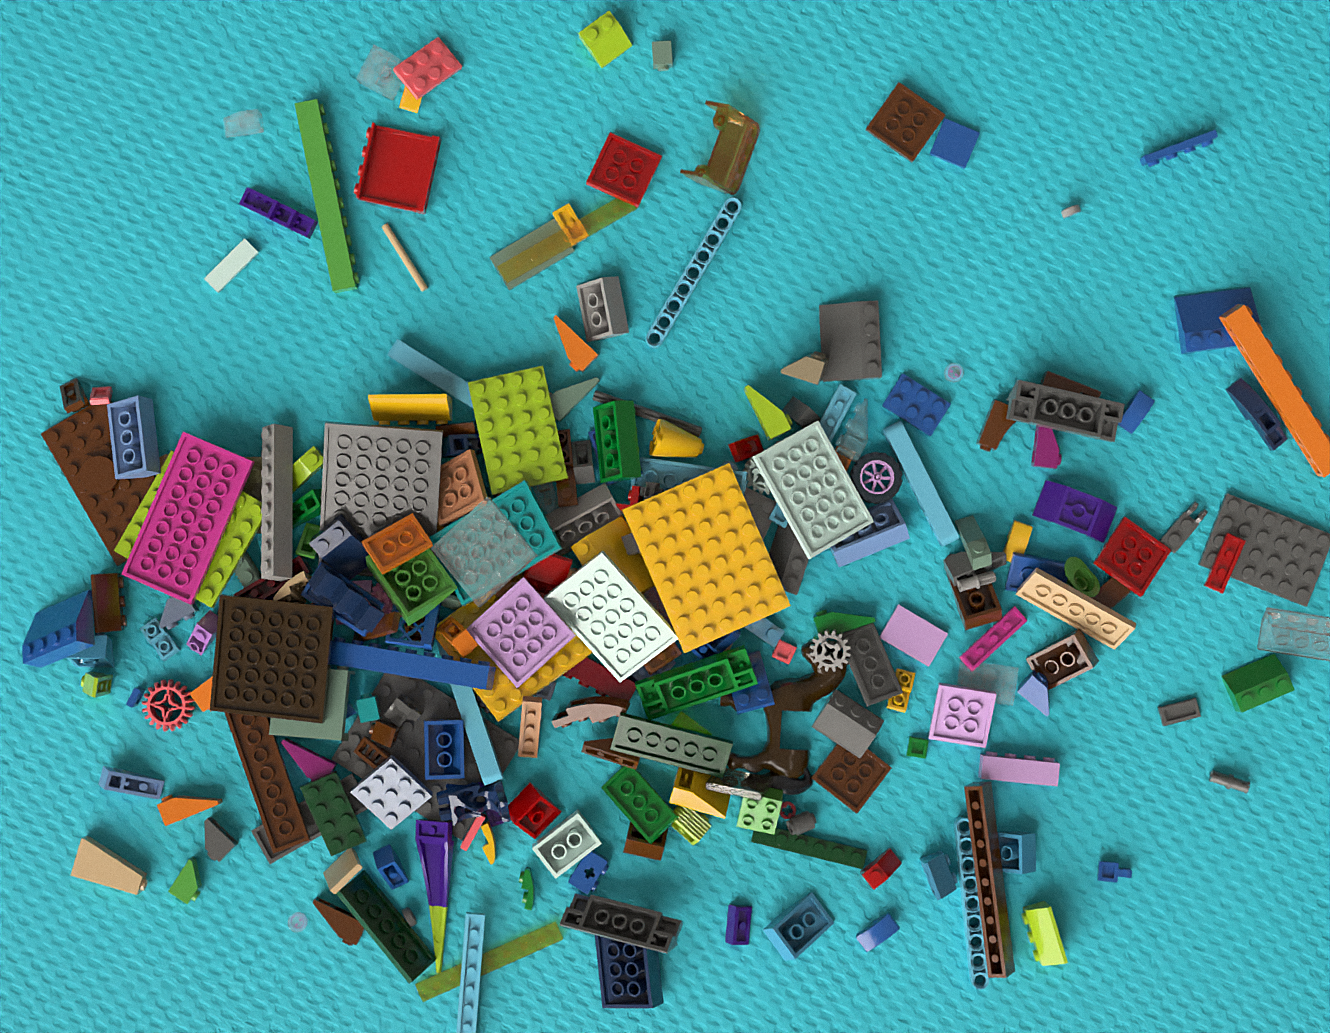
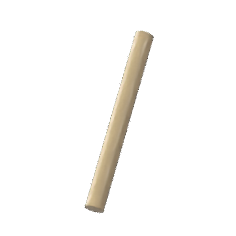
[381,223,428,292]

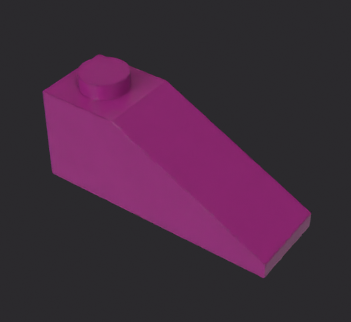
[1031,426,1062,469]
[281,738,338,781]

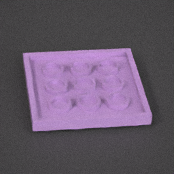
[466,577,576,688]

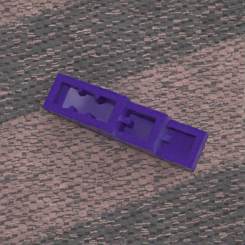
[239,187,318,239]

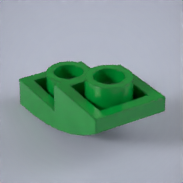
[519,867,535,911]

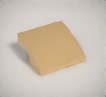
[273,571,312,603]

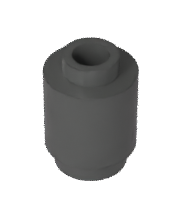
[786,810,816,835]

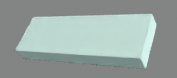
[204,238,259,293]

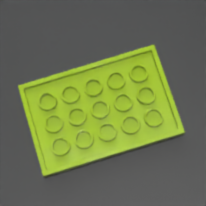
[468,366,568,495]

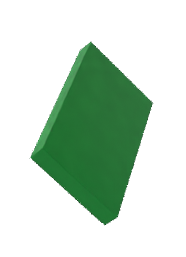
[601,766,679,844]

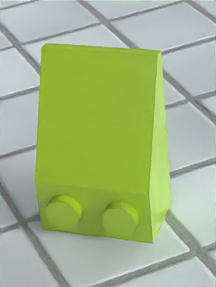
[744,385,792,441]

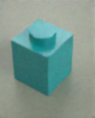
[356,693,382,723]

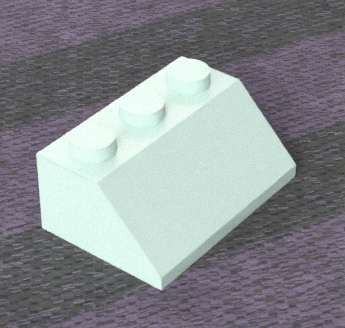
[532,810,602,879]

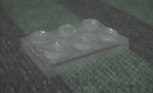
[957,661,1019,706]

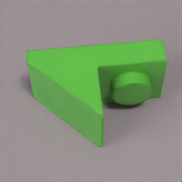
[296,523,320,559]

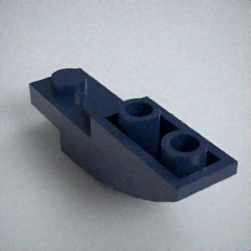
[1225,378,1288,451]

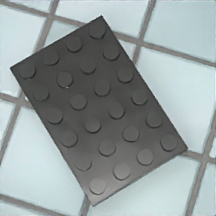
[1198,493,1330,607]

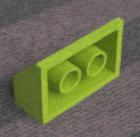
[1021,901,1068,966]

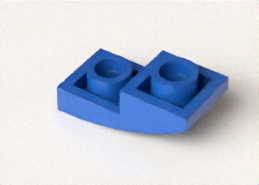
[1118,389,1155,434]
[856,913,900,952]

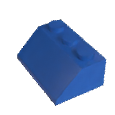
[424,719,464,780]

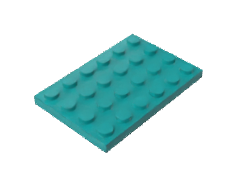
[429,480,562,606]

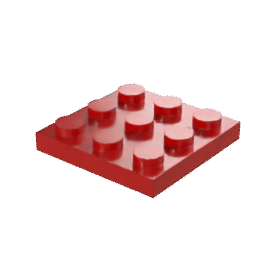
[586,132,662,208]
[1093,517,1171,597]

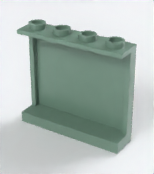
[269,666,355,741]

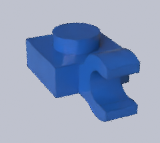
[1097,860,1132,882]

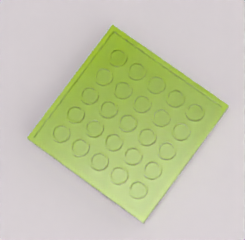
[114,450,262,608]

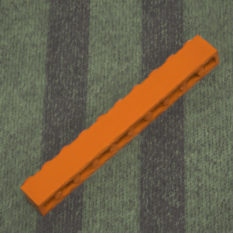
[1219,304,1330,478]

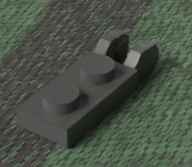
[1159,501,1208,554]

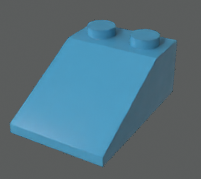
[763,892,834,961]

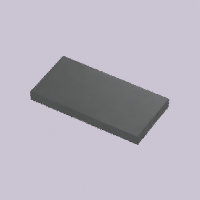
[842,623,903,707]

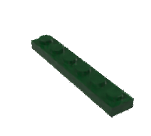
[751,828,867,869]

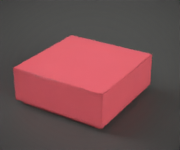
[90,386,113,405]
[771,640,797,665]

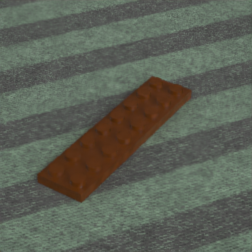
[224,712,311,854]

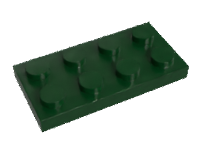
[300,771,367,856]

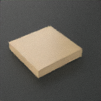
[323,848,362,894]

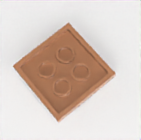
[438,449,489,526]

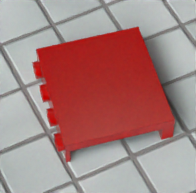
[354,122,442,214]

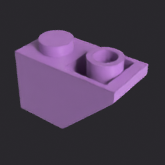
[186,610,218,656]

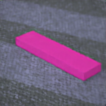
[959,606,1028,672]

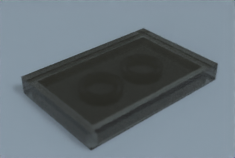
[706,768,773,801]

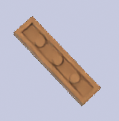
[518,696,542,758]

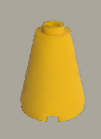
[649,419,704,457]

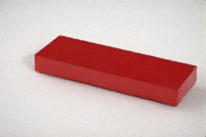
[1204,533,1246,594]

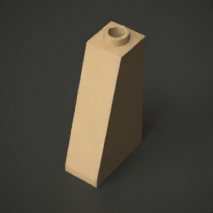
[70,836,148,895]

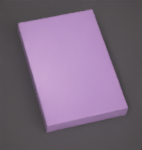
[879,605,948,667]

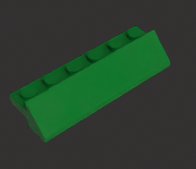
[635,645,758,720]

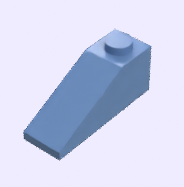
[98,766,164,800]

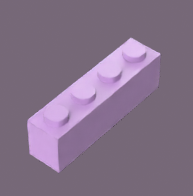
[978,751,1060,787]

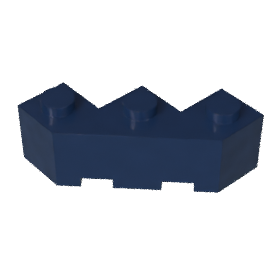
[308,564,385,633]

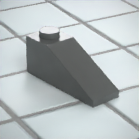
[943,552,1006,586]

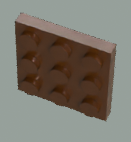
[866,82,945,163]
[811,744,892,814]

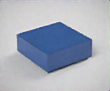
[126,686,145,708]

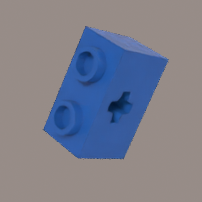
[568,850,609,895]

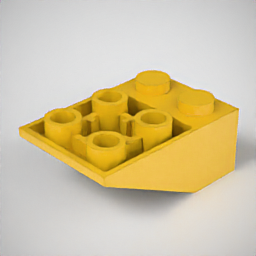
[669,767,732,819]

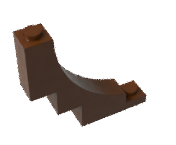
[976,371,1101,452]

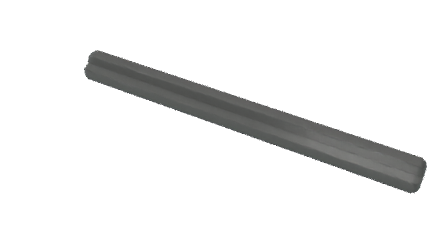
[593,390,702,437]

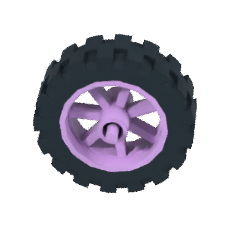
[850,452,902,504]

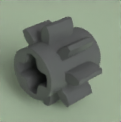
[640,482,664,500]

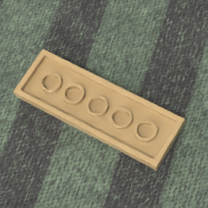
[1016,568,1136,650]

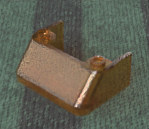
[680,100,760,195]

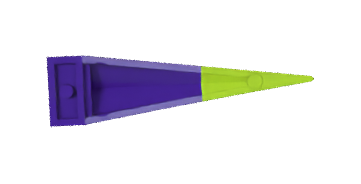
[415,819,454,973]

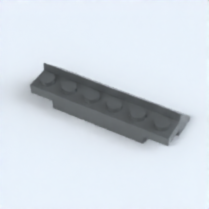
[1006,380,1125,442]
[560,893,683,954]

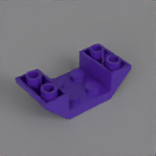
[1032,480,1118,543]

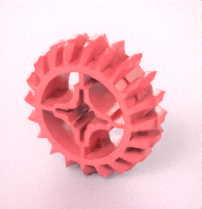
[142,679,195,731]

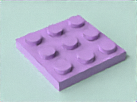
[928,683,997,748]

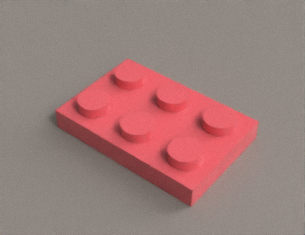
[393,37,462,100]

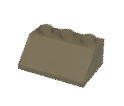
[781,351,829,385]

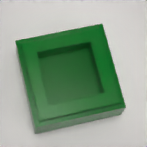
[906,736,929,759]

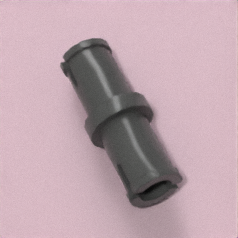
[1209,770,1250,794]

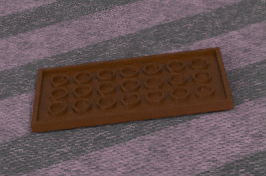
[41,400,156,566]

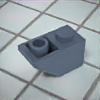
[159,597,199,630]

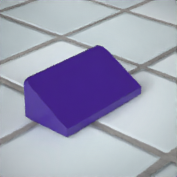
[725,904,752,945]

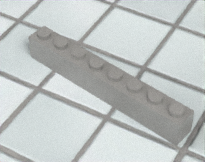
[261,424,293,581]

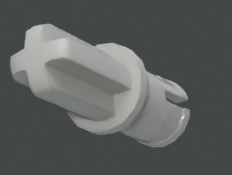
[957,571,996,592]

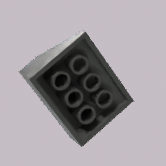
[819,301,882,382]

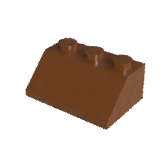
[91,573,127,633]

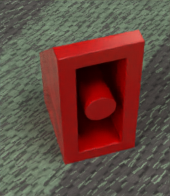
[860,848,902,890]

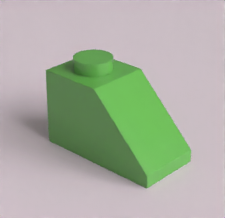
[168,857,202,904]

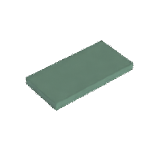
[489,218,575,291]

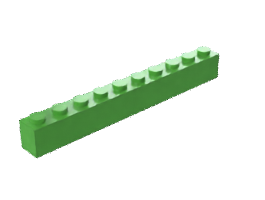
[294,99,360,293]

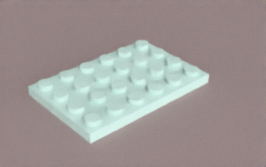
[752,421,874,559]
[544,551,678,683]

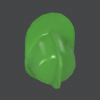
[1064,557,1100,597]

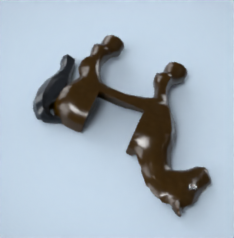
[720,641,849,795]

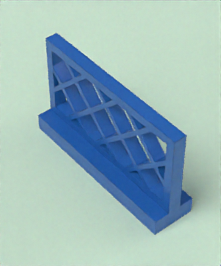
[385,602,442,652]

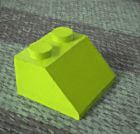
[578,11,632,68]

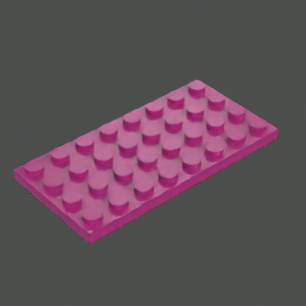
[122,432,254,605]

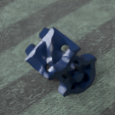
[436,781,511,825]

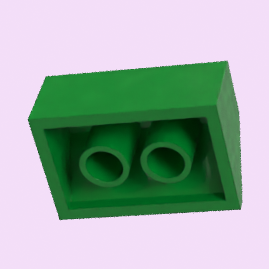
[1221,654,1295,713]

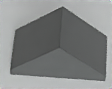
[782,396,821,429]

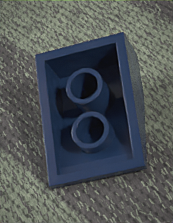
[309,514,369,580]

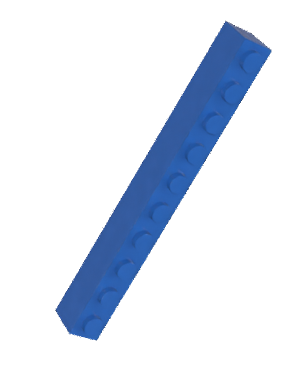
[330,637,496,690]

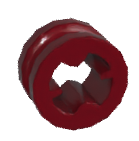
[779,801,796,819]

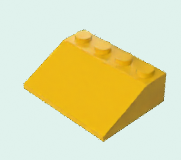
[368,394,452,425]
[571,516,655,594]

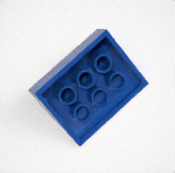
[1174,287,1261,354]
[22,590,95,668]

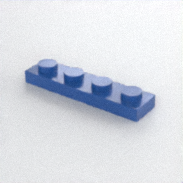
[1140,130,1218,167]

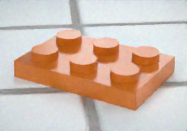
[362,513,433,575]

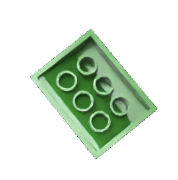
[365,548,457,626]

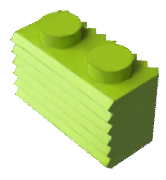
[671,805,712,845]

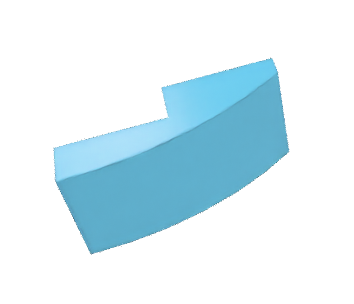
[140,617,180,661]

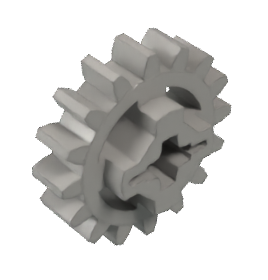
[809,629,852,672]

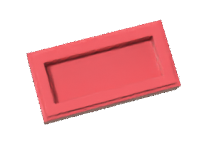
[460,813,486,851]

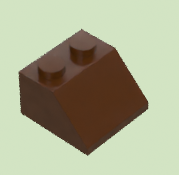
[623,822,668,861]

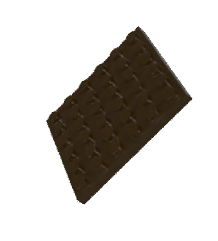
[210,594,335,724]

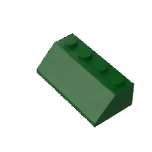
[593,400,641,483]

